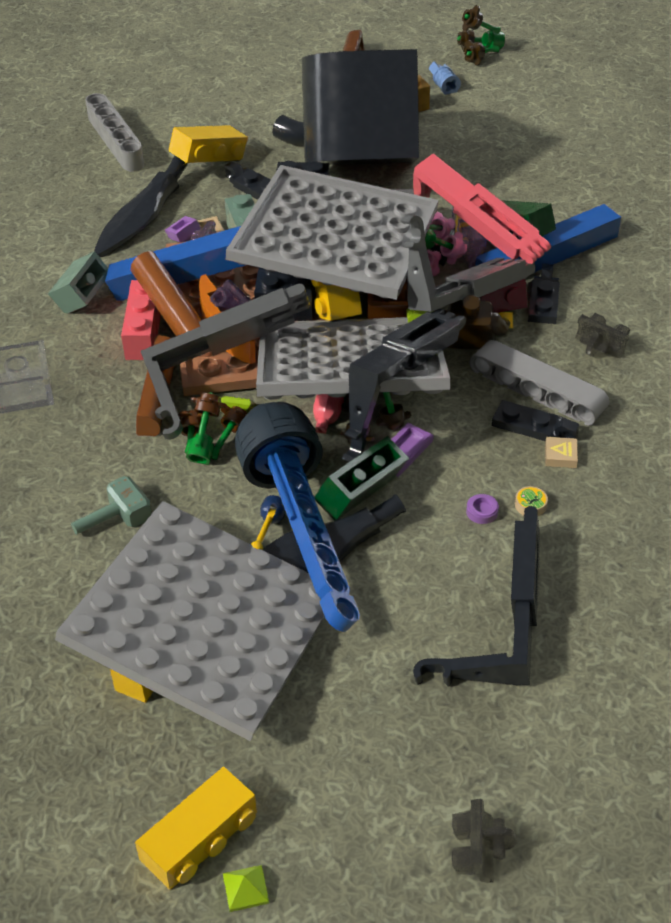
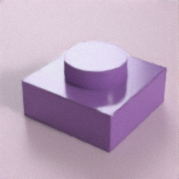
[165,216,201,242]

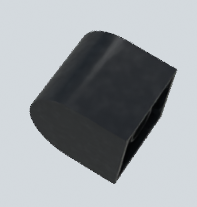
[301,49,419,165]

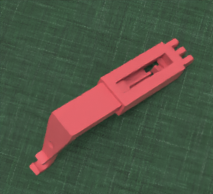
[413,154,551,264]

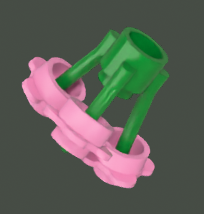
[425,212,467,276]

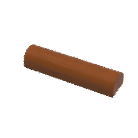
[131,251,202,336]
[136,335,174,436]

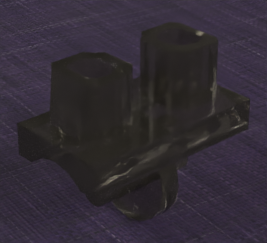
[575,313,630,359]
[452,799,517,883]

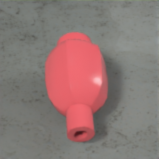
[313,394,344,434]

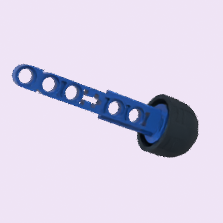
[235,401,360,632]

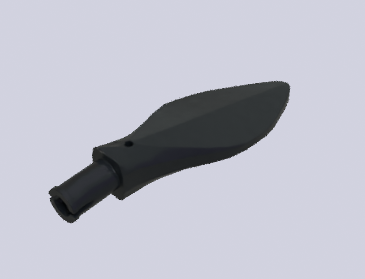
[94,156,188,257]
[263,494,406,573]

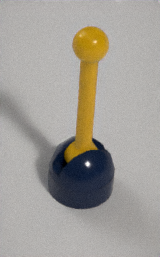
[251,495,286,550]

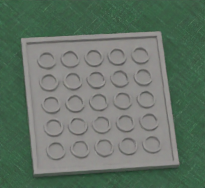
[226,165,439,300]
[256,317,450,400]
[55,501,325,741]

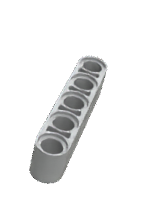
[85,93,144,172]
[469,340,610,426]

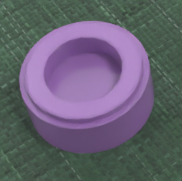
[466,494,499,524]

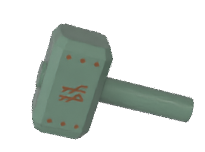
[71,476,152,535]

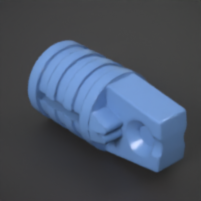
[429,61,461,95]

